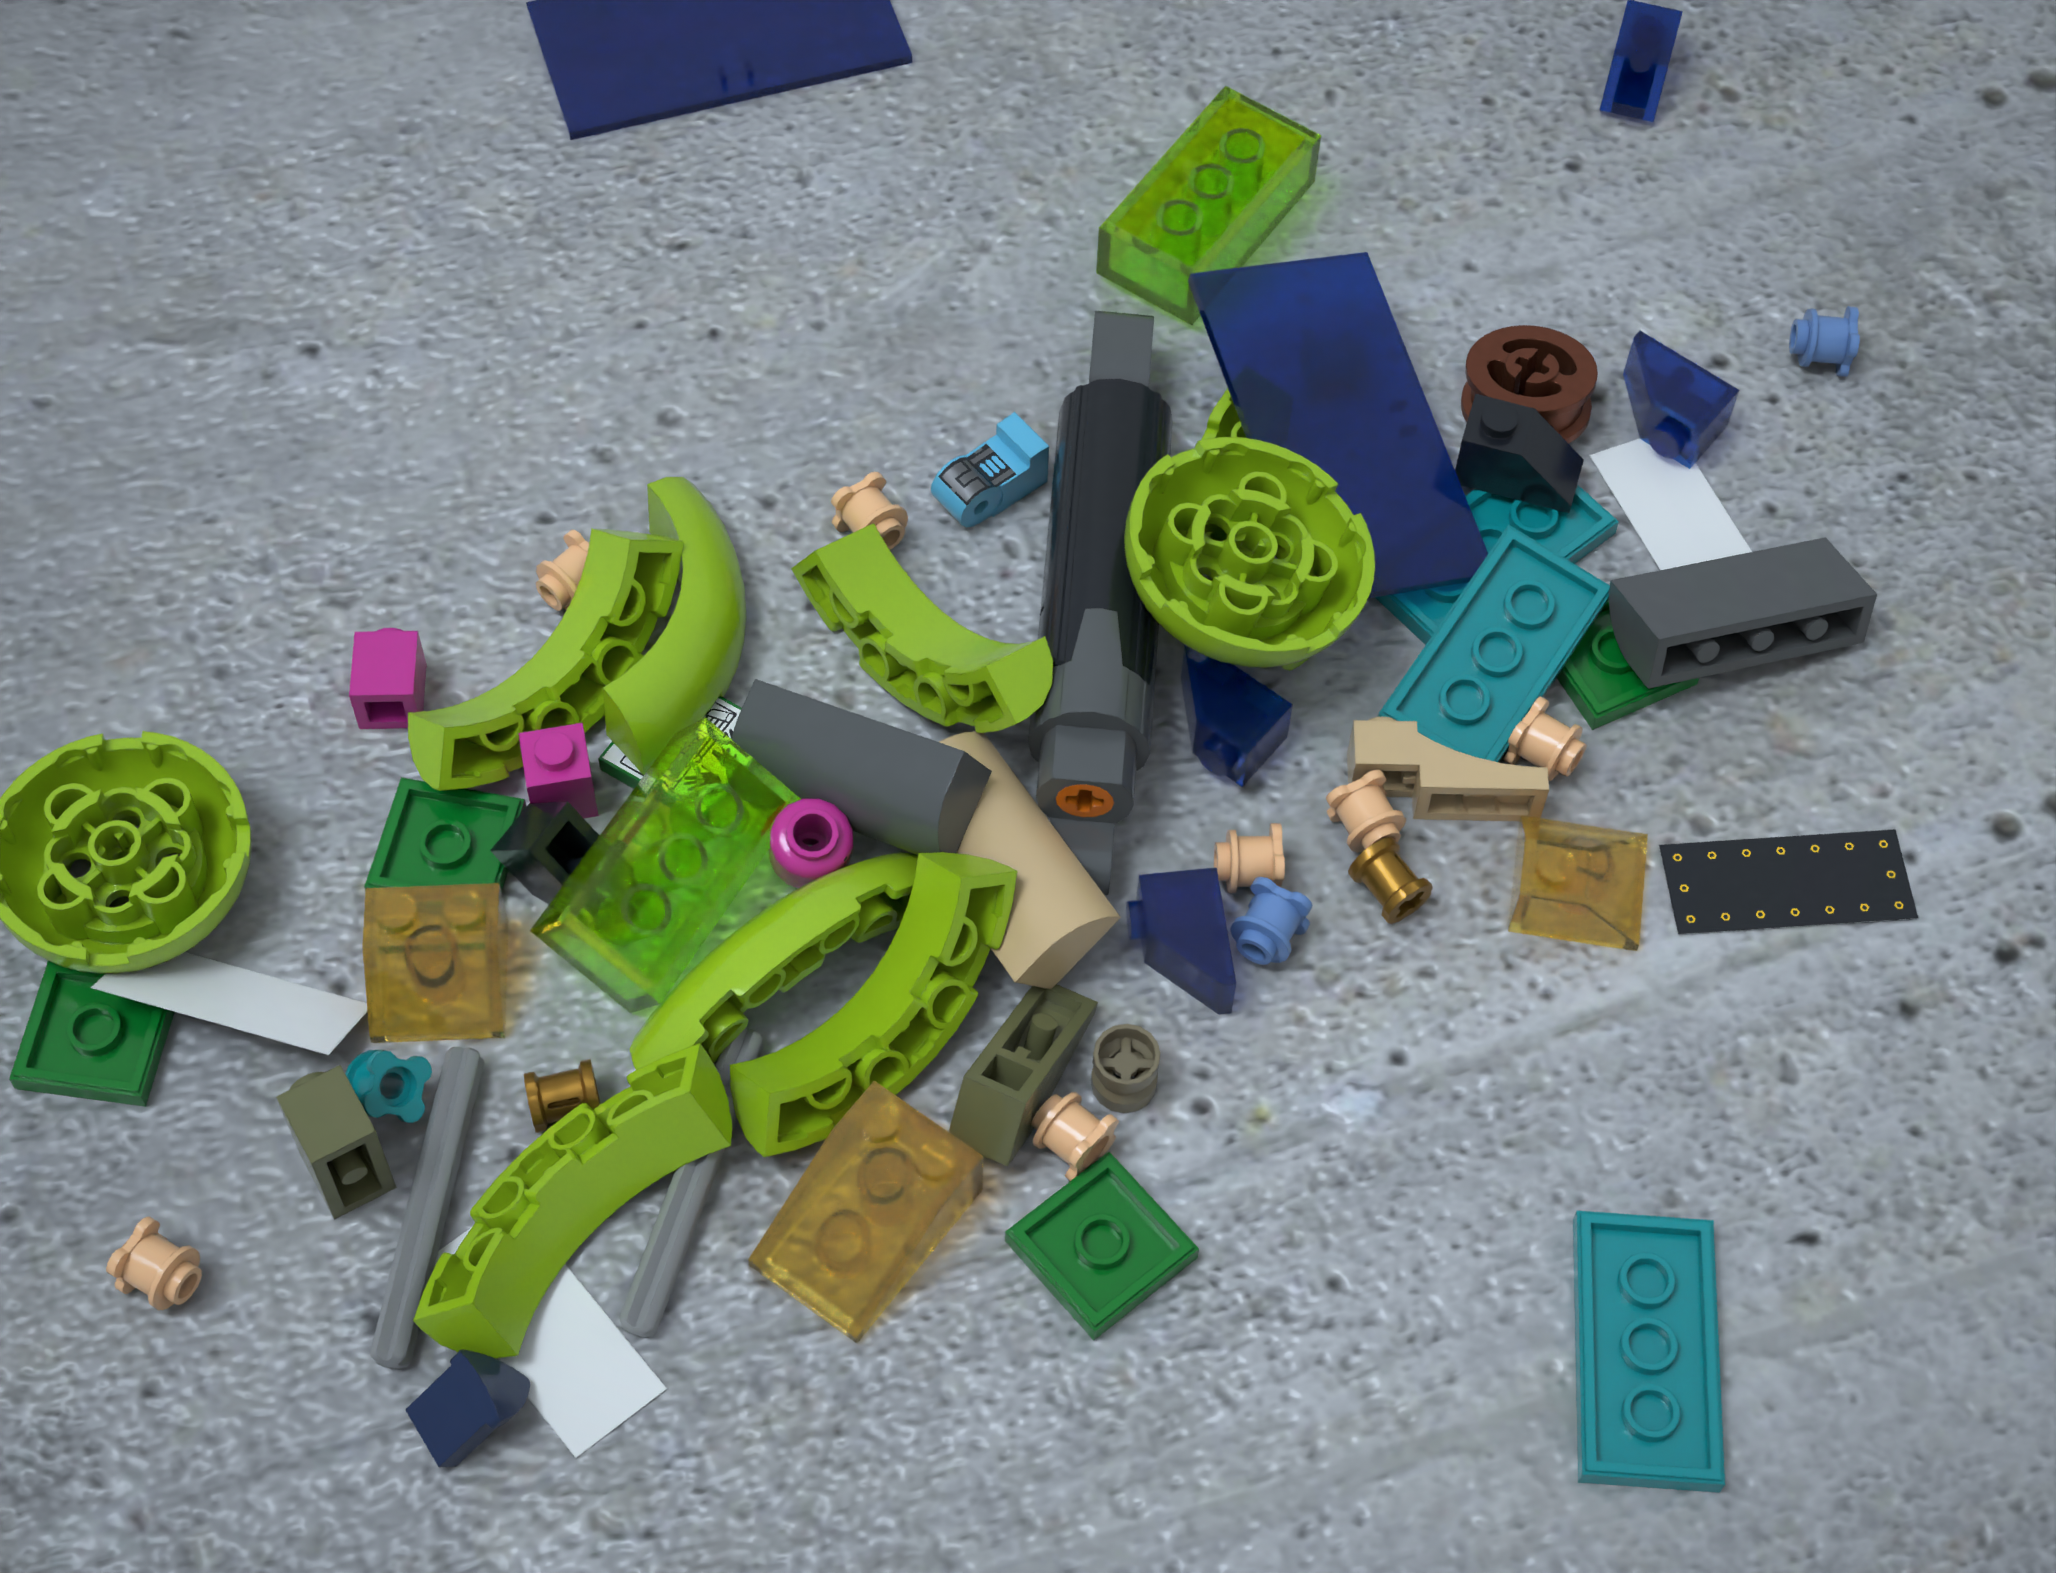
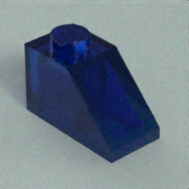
[1600,0,1683,122]
[1623,331,1740,469]
[1181,645,1293,787]
[1126,867,1236,1015]

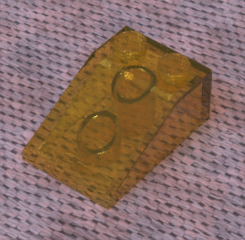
[748,1081,983,1343]

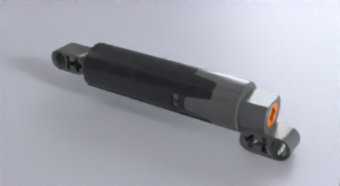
[1028,311,1173,895]

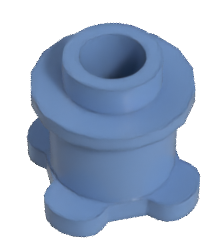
[1789,306,1860,377]
[1230,877,1313,965]

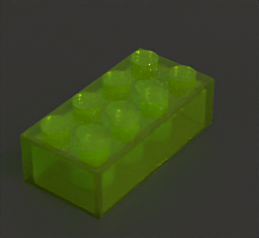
[1096,86,1321,325]
[530,717,801,1013]

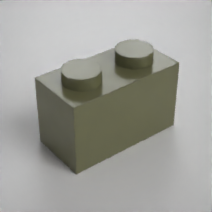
[276,1065,397,1220]

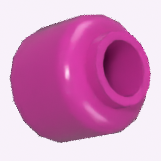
[768,799,853,888]

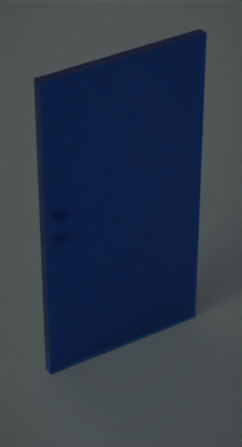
[526,0,912,140]
[1188,252,1488,598]

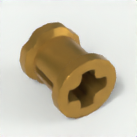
[1348,837,1433,924]
[524,1059,601,1133]

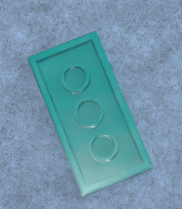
[1370,485,1619,645]
[1377,525,1610,762]
[1573,1211,1725,1493]

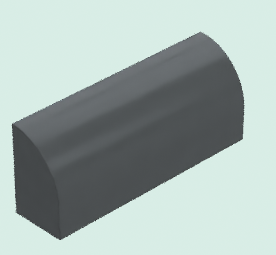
[1609,537,1877,688]
[730,679,992,855]

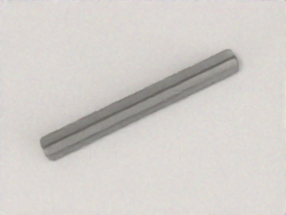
[619,1028,764,1338]
[370,1046,484,1369]

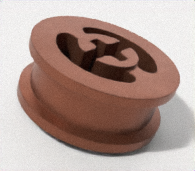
[1461,325,1598,444]

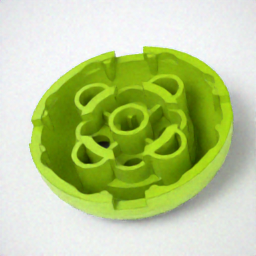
[1124,437,1375,667]
[0,731,251,974]

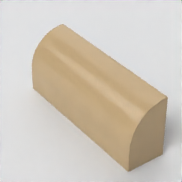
[939,731,1121,989]

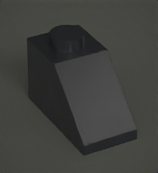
[1452,394,1584,513]
[490,801,651,939]

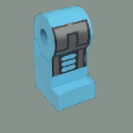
[931,412,1049,528]

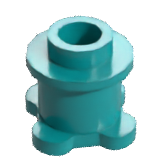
[345,1050,432,1123]

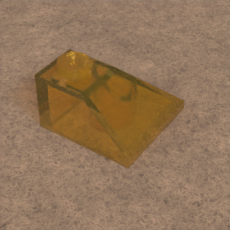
[1508,815,1648,951]

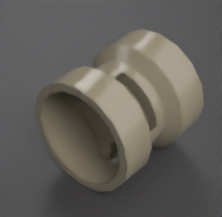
[1091,1024,1161,1113]

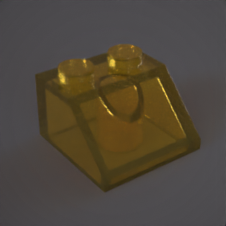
[362,883,509,1043]

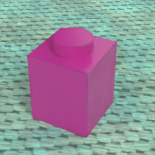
[349,628,427,729]
[518,723,599,818]

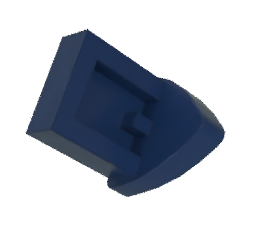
[405,1349,530,1467]

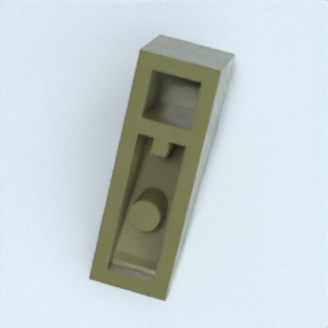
[947,984,1098,1167]

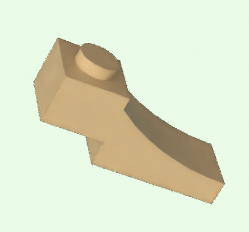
[1347,717,1549,822]

